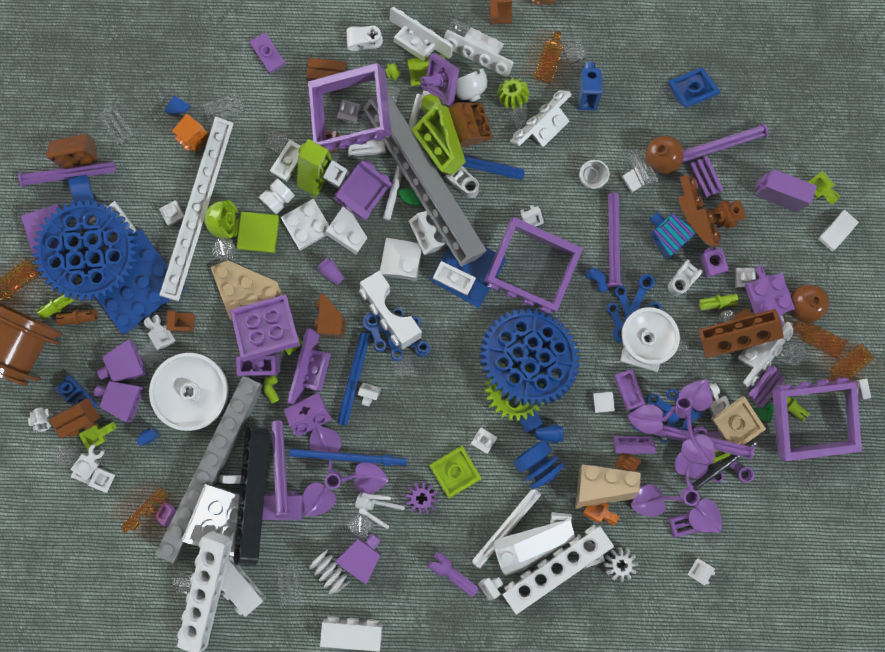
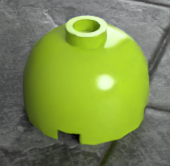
[204,200,240,239]

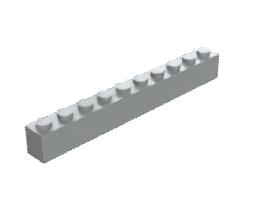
[363,93,487,266]
[155,376,264,563]

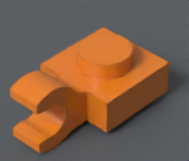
[582,503,620,526]

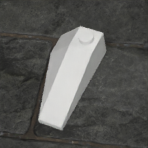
[494,519,575,576]

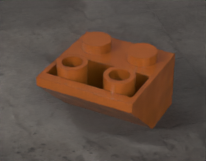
[449,102,493,147]
[46,133,98,168]
[314,294,346,338]

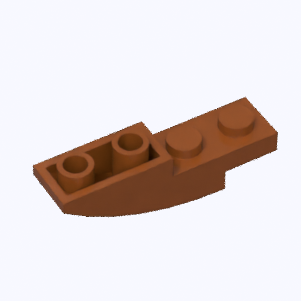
[678,175,721,247]

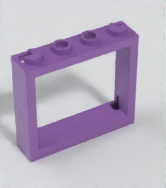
[308,63,392,152]
[484,217,583,314]
[773,377,862,461]

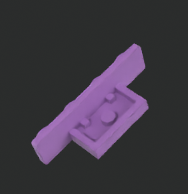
[288,328,331,405]

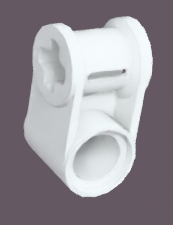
[346,26,383,51]
[444,166,479,198]
[668,259,703,296]

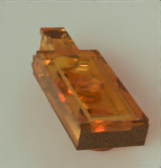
[533,31,563,85]
[0,259,40,300]
[792,321,847,359]
[826,343,875,382]
[120,487,169,533]

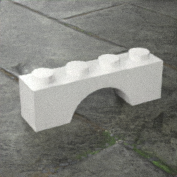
[359,271,422,349]

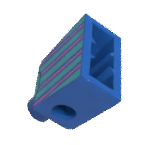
[578,62,602,111]
[649,212,696,260]

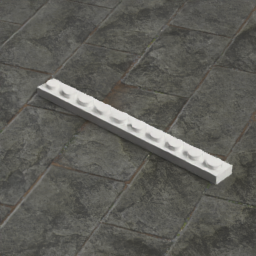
[159,116,234,302]

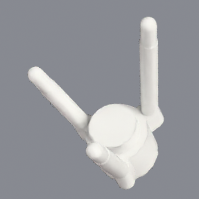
[355,493,405,529]

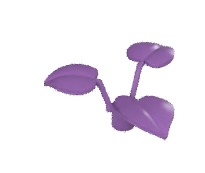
[628,379,715,465]
[303,426,388,516]
[631,451,722,533]

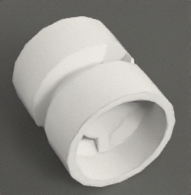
[259,179,295,215]

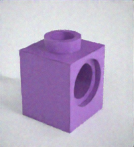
[699,247,729,278]

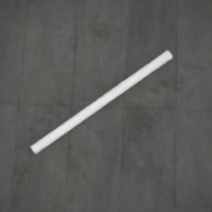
[383,94,422,220]

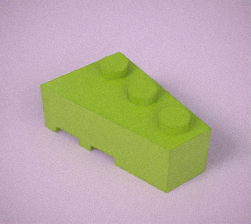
[411,103,466,175]
[297,139,333,197]

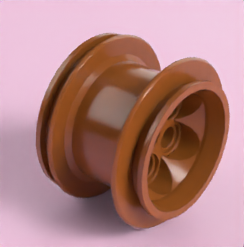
[0,303,64,386]

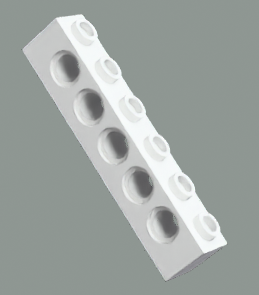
[502,525,614,615]
[177,531,233,652]

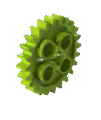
[484,363,544,422]

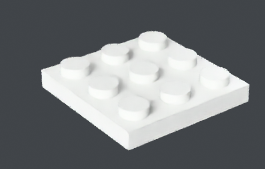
[182,484,239,556]

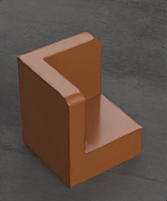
[489,0,512,25]
[166,311,195,333]

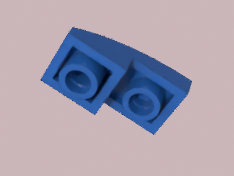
[68,174,96,205]
[55,375,99,408]

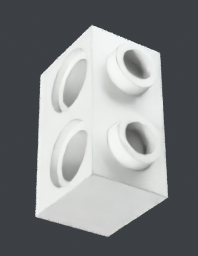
[409,211,447,255]

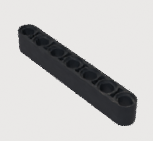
[233,427,270,566]

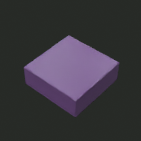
[155,501,177,528]

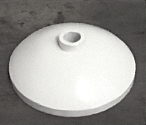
[622,308,680,365]

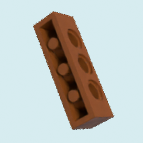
[698,309,784,359]

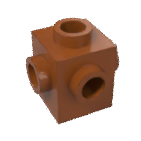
[711,200,747,229]

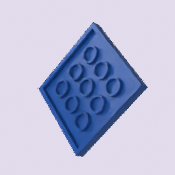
[79,229,186,335]

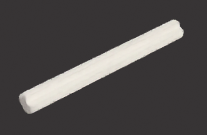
[472,489,541,568]

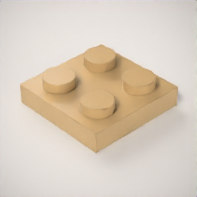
[711,397,766,445]

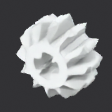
[604,547,638,582]

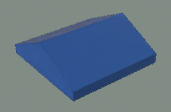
[668,67,720,108]

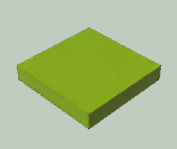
[237,212,280,254]
[429,446,482,498]

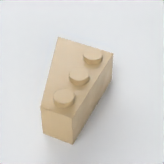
[575,464,641,509]

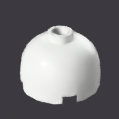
[455,68,487,102]

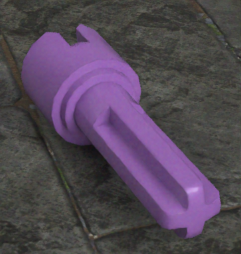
[427,551,478,597]

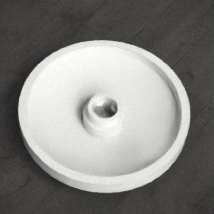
[149,353,228,431]

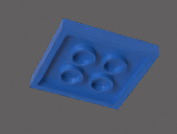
[429,246,507,309]

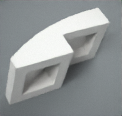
[322,160,350,189]
[818,210,859,251]
[71,466,115,493]

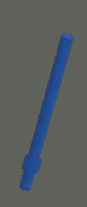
[289,449,407,466]

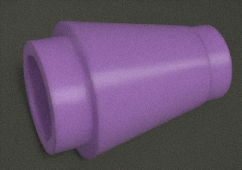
[317,257,344,286]

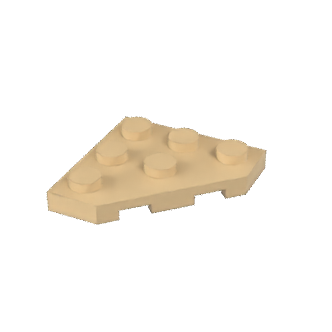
[211,261,283,321]

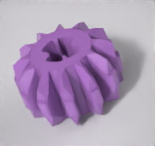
[405,481,438,515]

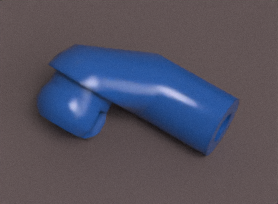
[585,267,608,293]

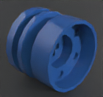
[512,439,565,490]

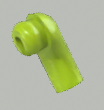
[264,375,279,404]

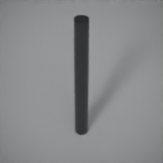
[692,439,757,491]

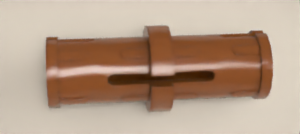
[56,309,98,326]

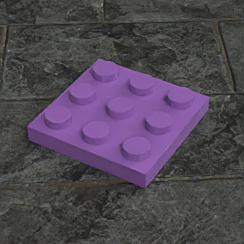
[230,294,300,362]

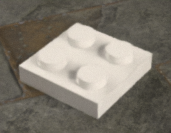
[281,199,329,251]

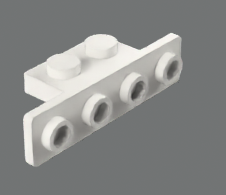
[389,7,453,61]
[444,28,514,78]
[510,90,572,147]
[738,321,793,391]

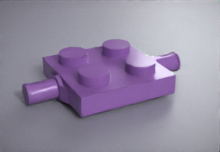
[745,265,795,327]

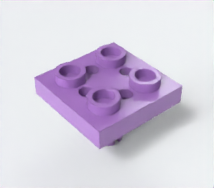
[420,53,459,105]

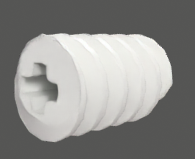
[309,550,351,595]

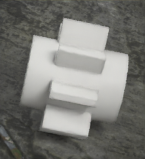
[28,408,53,432]

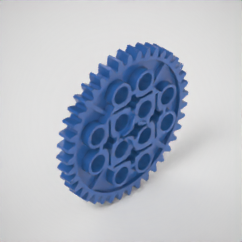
[33,200,138,301]
[479,308,580,407]

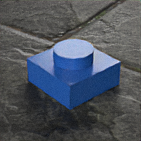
[136,428,161,446]

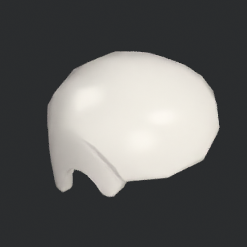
[579,160,610,189]

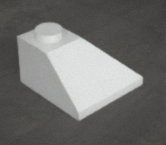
[380,238,422,281]

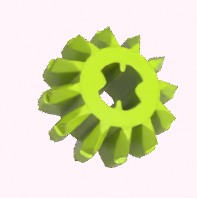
[497,77,530,110]

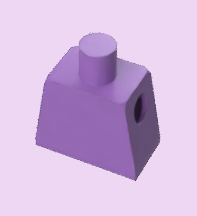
[97,340,148,383]
[94,381,145,422]
[336,533,381,584]

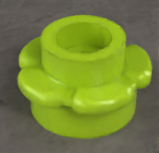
[385,62,401,81]

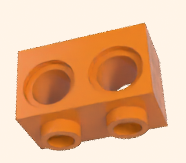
[172,114,209,153]

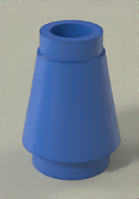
[536,424,564,444]

